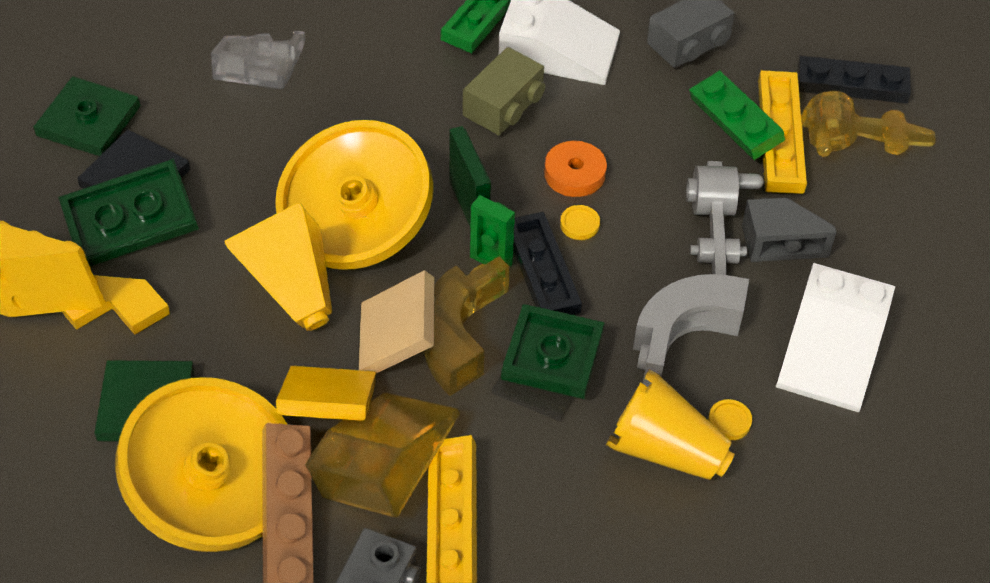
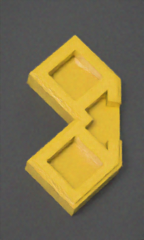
[62,275,170,335]

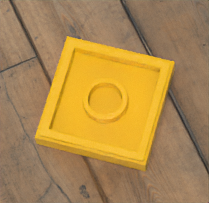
[276,366,376,421]

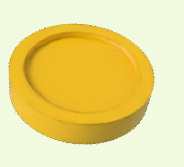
[560,205,600,240]
[708,399,752,440]

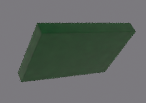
[58,159,199,266]

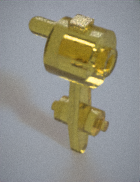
[801,91,936,157]

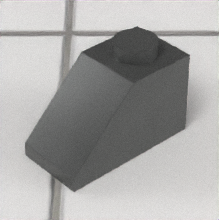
[742,198,836,262]

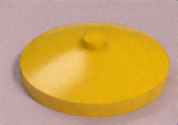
[276,120,433,270]
[115,377,287,552]

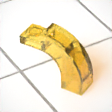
[424,256,510,396]

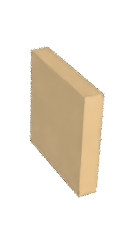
[359,270,434,373]

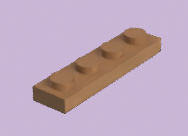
[262,423,314,583]

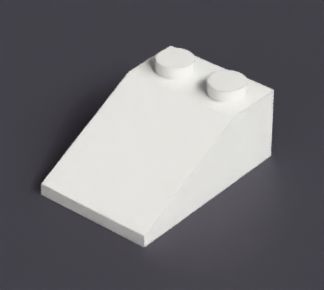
[499,0,620,85]
[776,263,895,412]

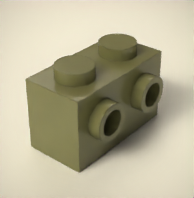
[463,47,545,135]

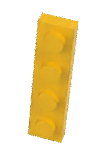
[758,70,807,194]
[427,435,477,583]

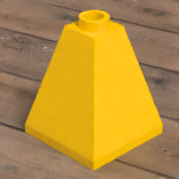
[225,202,332,331]

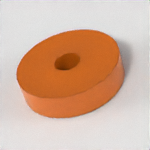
[544,141,607,197]

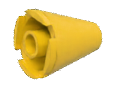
[606,369,735,480]

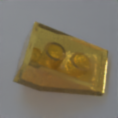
[305,392,460,518]

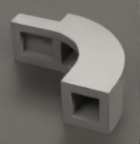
[633,274,749,386]

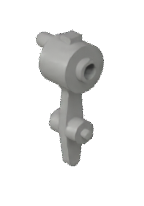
[686,161,764,275]

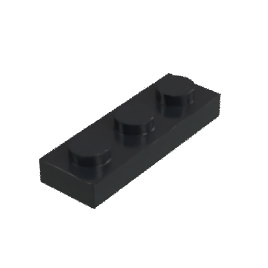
[797,56,911,104]
[513,211,582,315]

